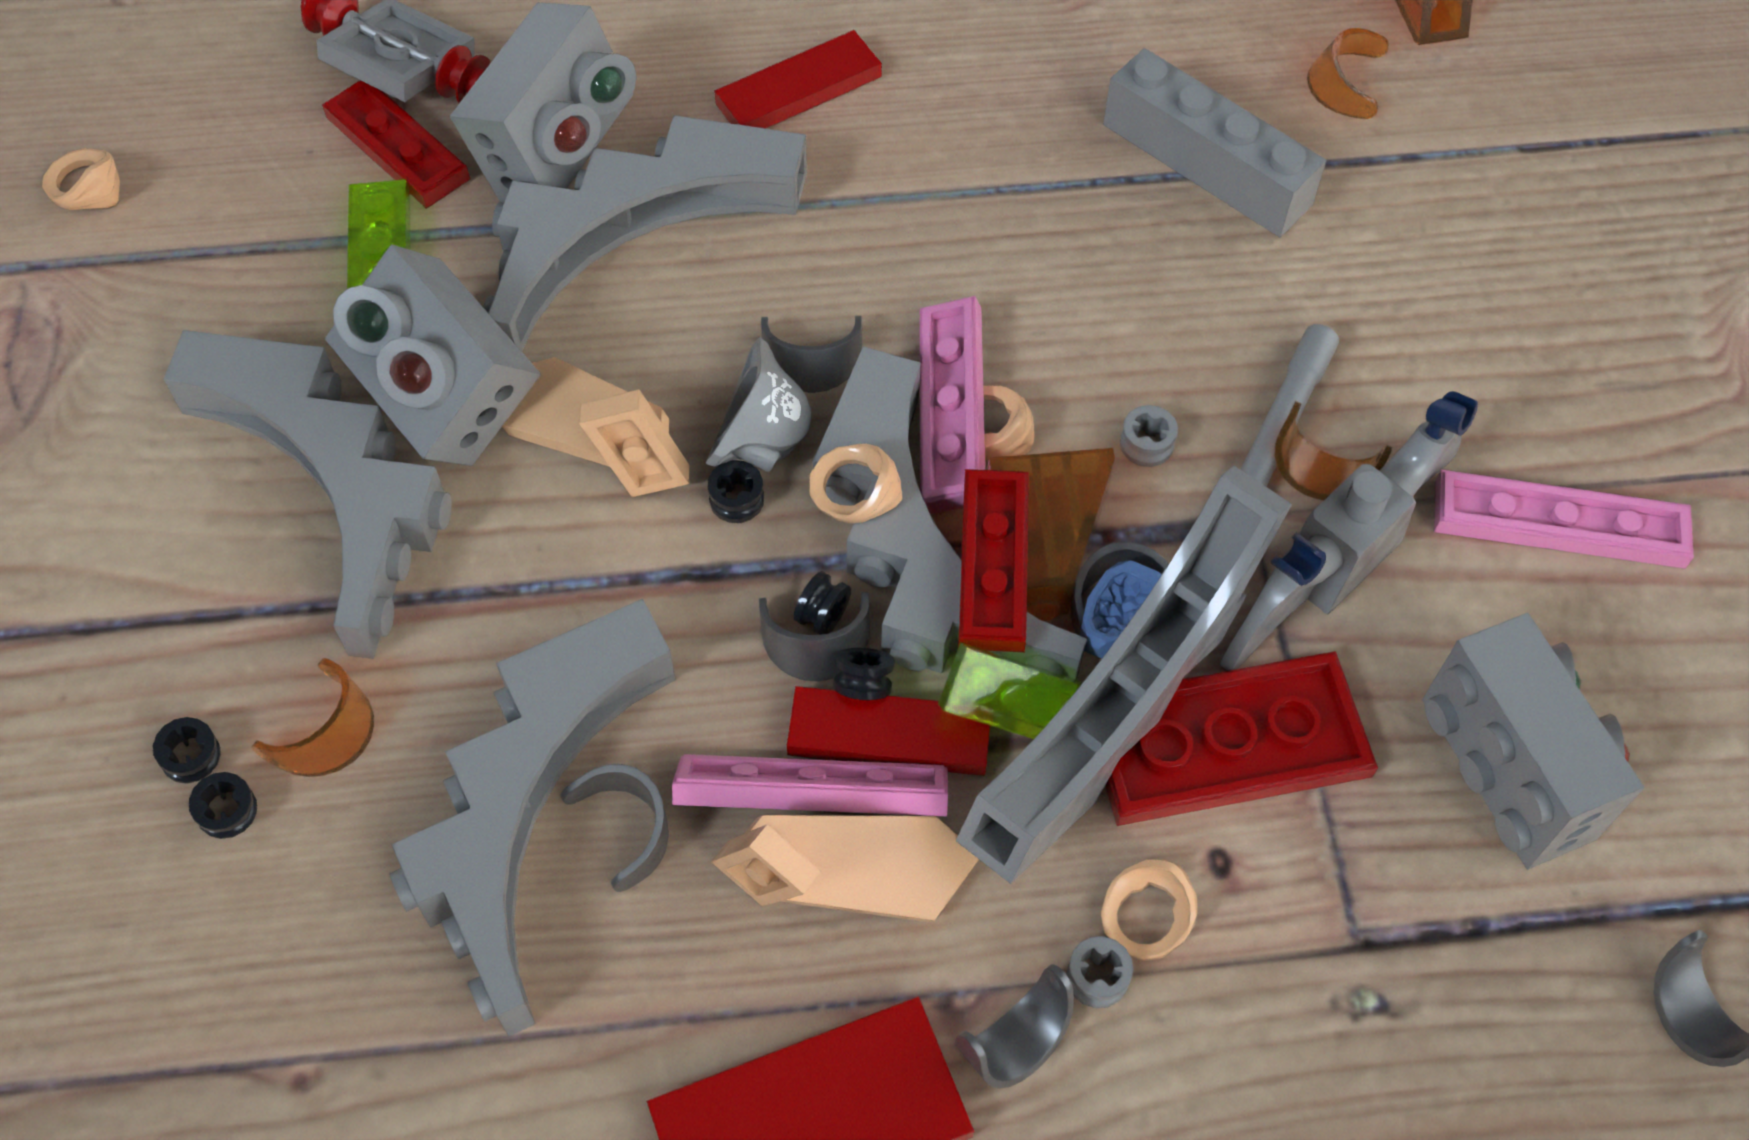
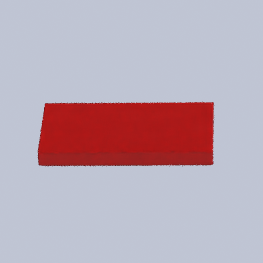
[1105,651,1378,826]
[646,996,975,1140]

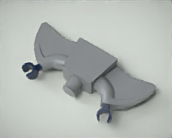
[1220,391,1478,671]

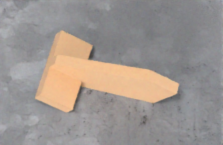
[502,357,689,497]
[711,815,979,922]

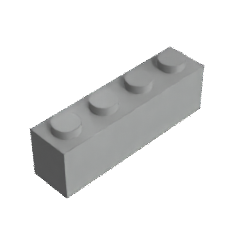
[1103,48,1327,238]

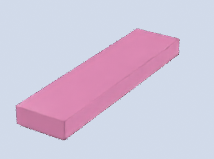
[920,296,985,514]
[1434,469,1694,569]
[672,754,948,816]

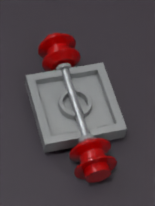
[301,0,491,103]

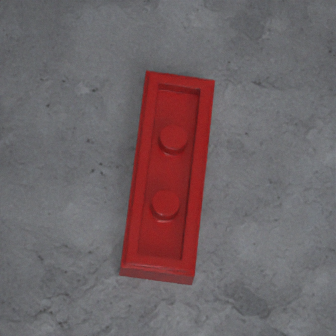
[714,30,882,129]
[322,80,470,209]
[958,469,1029,653]
[787,686,992,776]

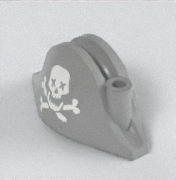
[706,337,812,472]

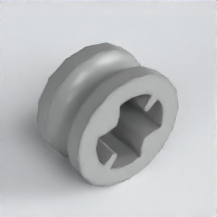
[1120,405,1178,467]
[1066,936,1133,1008]

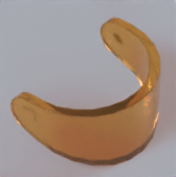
[1307,28,1389,119]
[1274,400,1393,500]
[251,658,374,777]

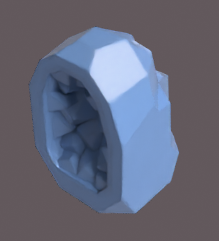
[1080,560,1162,658]

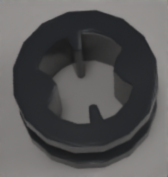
[707,460,764,523]
[793,571,851,635]
[833,648,895,700]
[152,717,221,784]
[189,772,257,839]

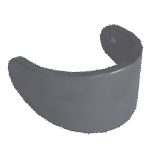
[761,316,862,393]
[1071,541,1169,636]
[759,592,870,682]
[561,764,669,892]
[1654,930,1749,1067]
[955,964,1074,1088]

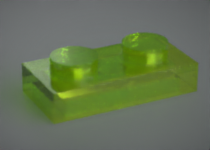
[938,642,1082,739]

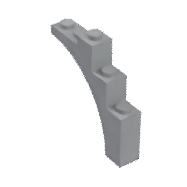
[483,115,807,351]
[164,330,452,659]
[813,346,1087,690]
[956,466,1292,884]
[389,599,676,1037]

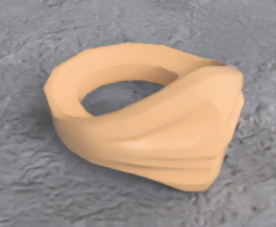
[42,148,120,210]
[983,386,1034,461]
[810,443,902,523]
[1101,859,1198,961]

